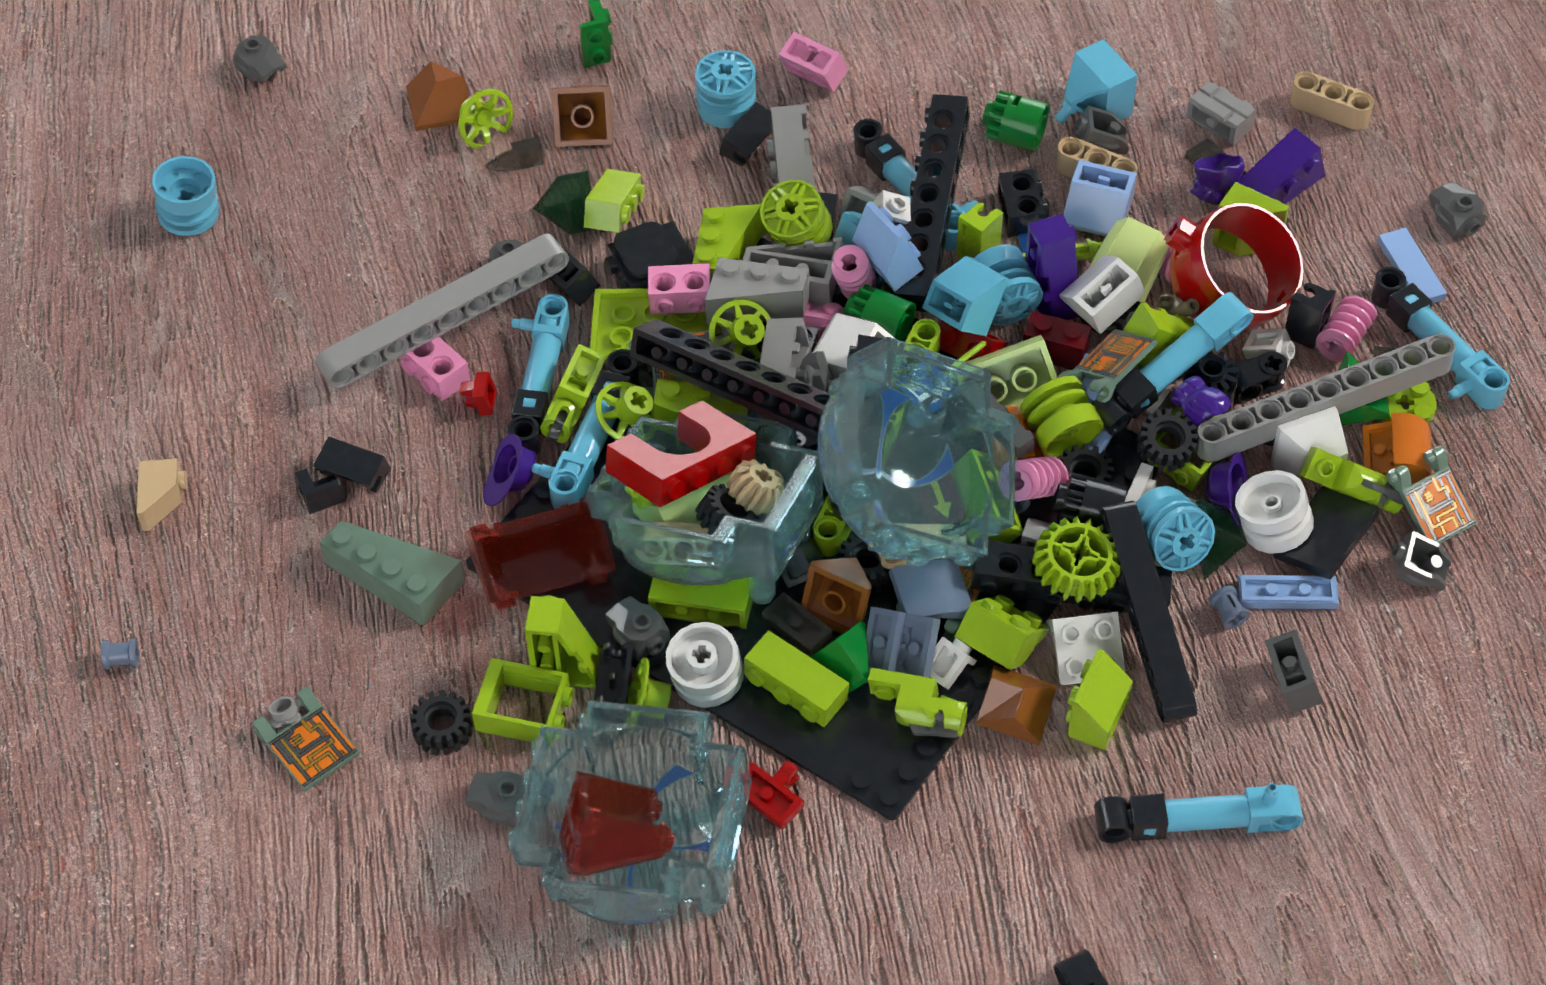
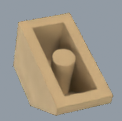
[137,458,188,531]

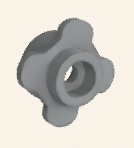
[269,696,302,729]

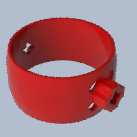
[1164,203,1303,333]

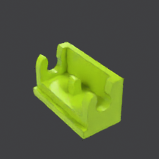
[956,203,1003,259]

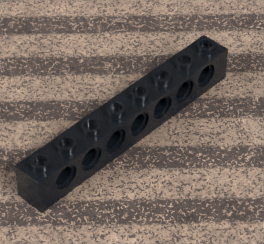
[890,94,970,312]
[630,319,862,445]

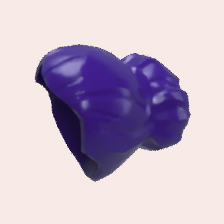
[1190,153,1245,205]
[1171,376,1231,426]

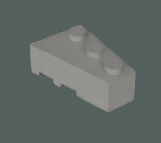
[705,258,810,326]

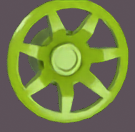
[458,88,513,149]
[709,299,771,363]
[595,382,658,442]
[624,658,671,729]

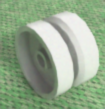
[1235,470,1314,554]
[666,622,744,708]

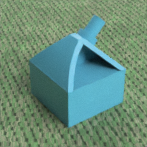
[1054,39,1137,124]

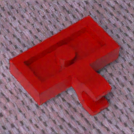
[730,760,804,830]

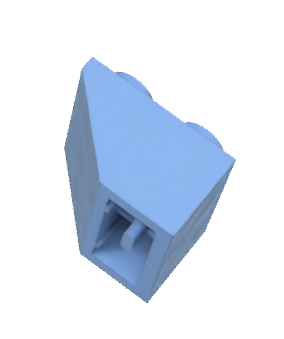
[1063,160,1137,237]
[852,201,923,292]

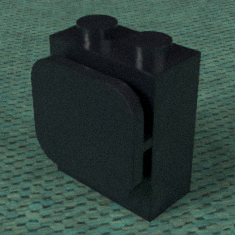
[605,221,694,289]

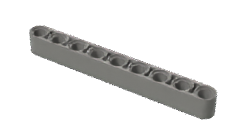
[315,234,569,389]
[1196,334,1456,462]

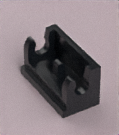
[719,102,771,166]
[1285,283,1336,350]
[313,436,391,493]
[592,642,633,719]

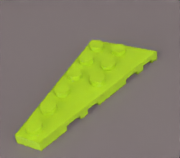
[590,288,766,364]

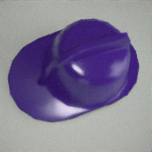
[483,433,536,507]
[1205,453,1247,527]

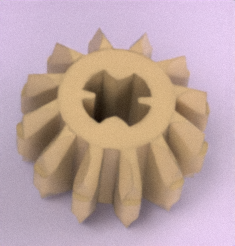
[726,459,785,515]

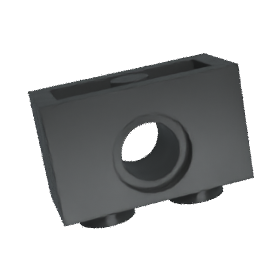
[1265,630,1324,714]

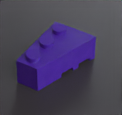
[1237,127,1326,204]
[1025,214,1079,320]

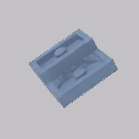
[889,559,971,619]
[866,607,941,678]

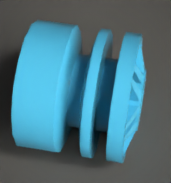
[695,50,756,128]
[152,156,220,236]
[974,245,1043,326]
[1135,486,1215,572]

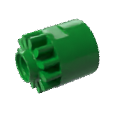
[982,90,1050,152]
[843,284,916,352]

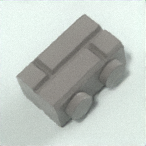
[1186,81,1256,146]

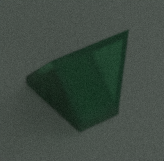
[533,170,597,235]
[1195,499,1247,580]

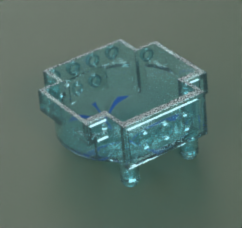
[818,337,1015,566]
[586,405,824,604]
[507,700,752,925]

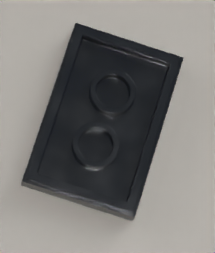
[1273,486,1379,580]

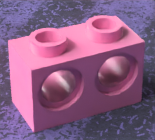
[778,32,849,93]
[648,263,711,314]
[400,337,471,401]

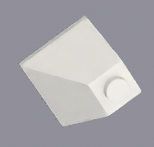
[1270,406,1349,477]

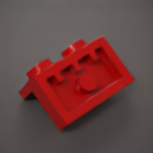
[939,320,1009,362]

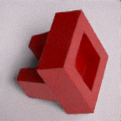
[459,372,497,416]

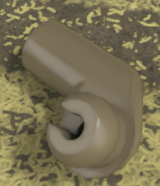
[1157,293,1200,317]

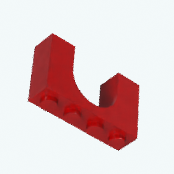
[606,401,757,507]

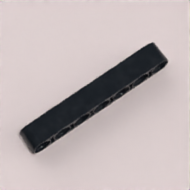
[1100,500,1197,724]

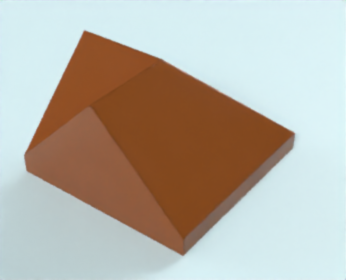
[406,61,468,131]
[552,85,613,147]
[799,558,872,634]
[975,665,1057,745]

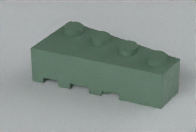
[320,520,465,626]

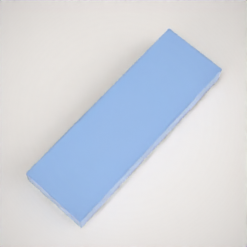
[1377,228,1447,303]
[1237,575,1339,609]

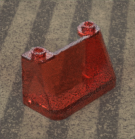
[464,495,617,610]
[559,771,675,877]

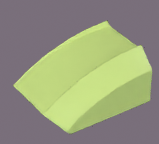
[1089,217,1170,302]

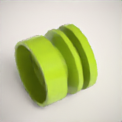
[760,180,833,247]
[1020,376,1103,458]

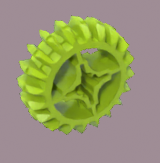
[1032,516,1121,603]

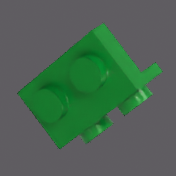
[579,0,613,67]

